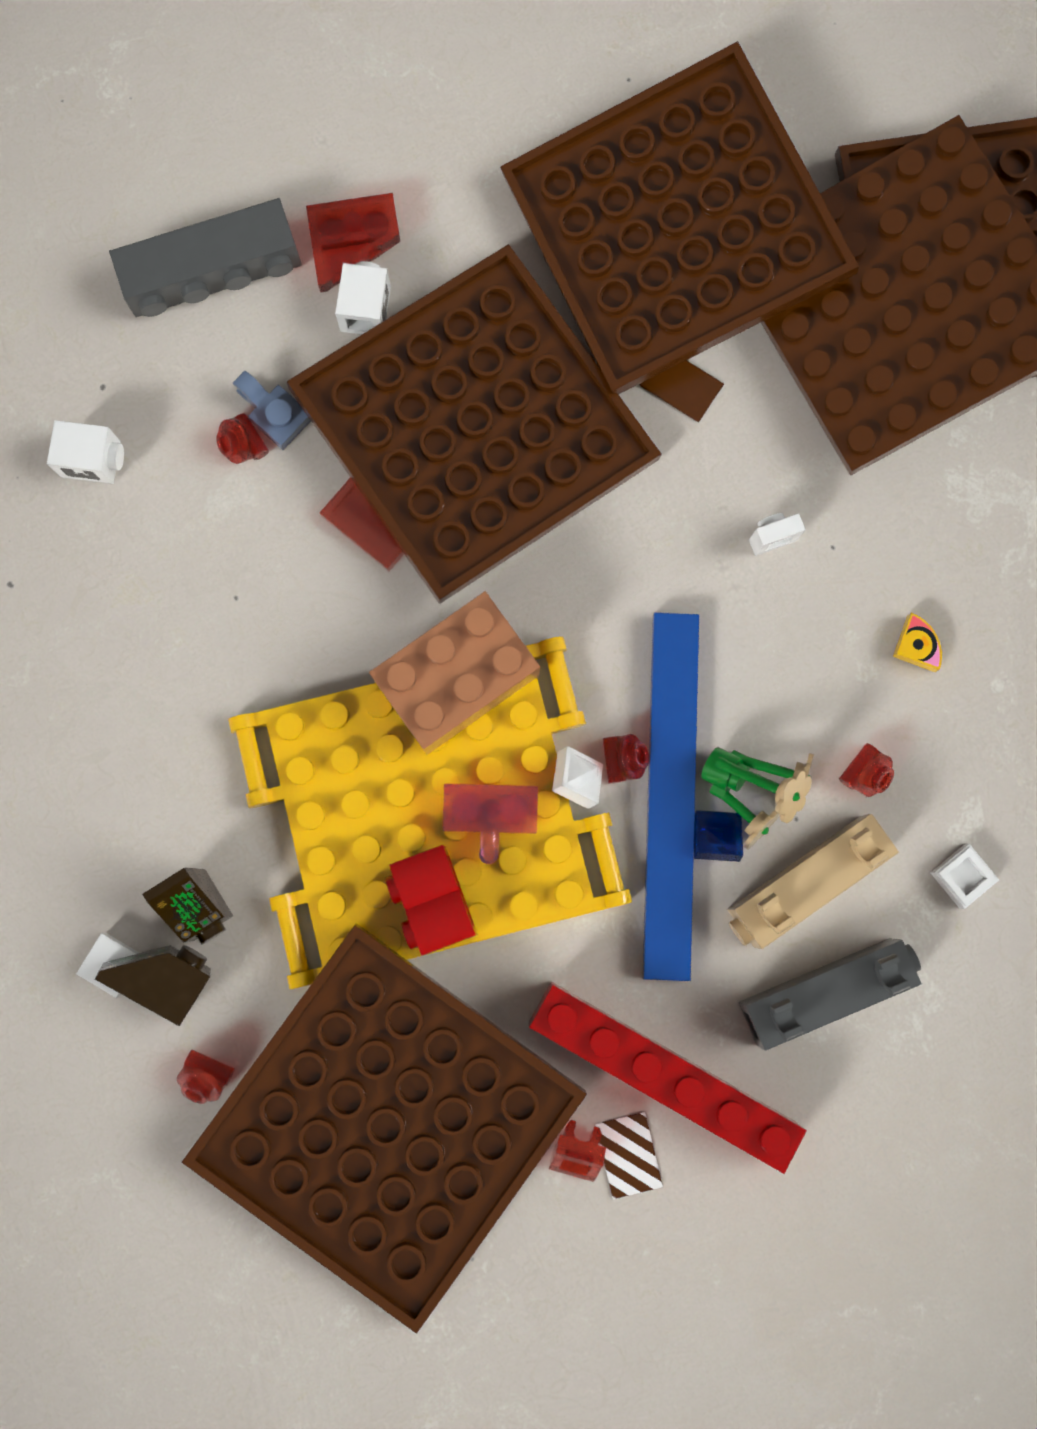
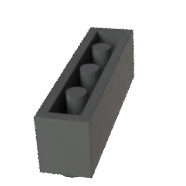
[109,198,302,317]

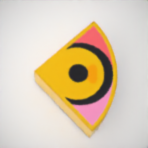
[893,613,942,672]

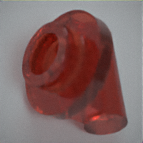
[216,413,269,464]
[603,734,649,784]
[839,743,894,797]
[177,1049,235,1104]

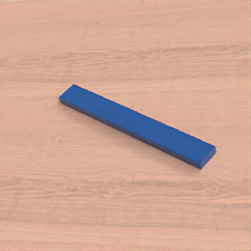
[642,613,699,981]

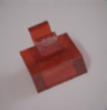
[549,1120,606,1182]

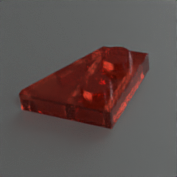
[306,193,400,293]

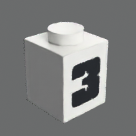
[335,261,391,334]
[47,420,124,484]

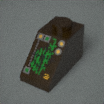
[142,868,233,945]
[95,945,211,1026]

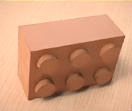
[369,591,540,755]

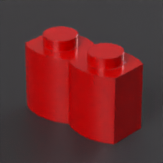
[385,845,478,956]

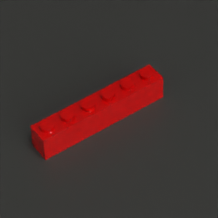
[528,982,807,1174]

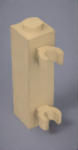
[727,814,899,949]

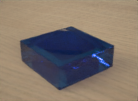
[694,810,743,862]

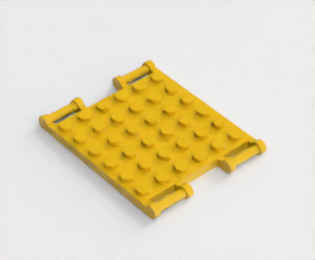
[228,636,632,990]

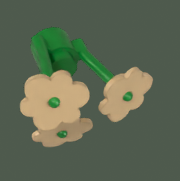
[701,747,814,850]

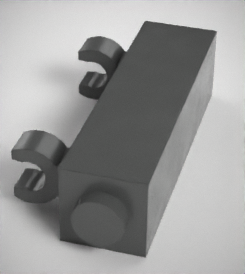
[738,938,922,1051]

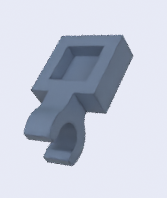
[233,370,311,450]

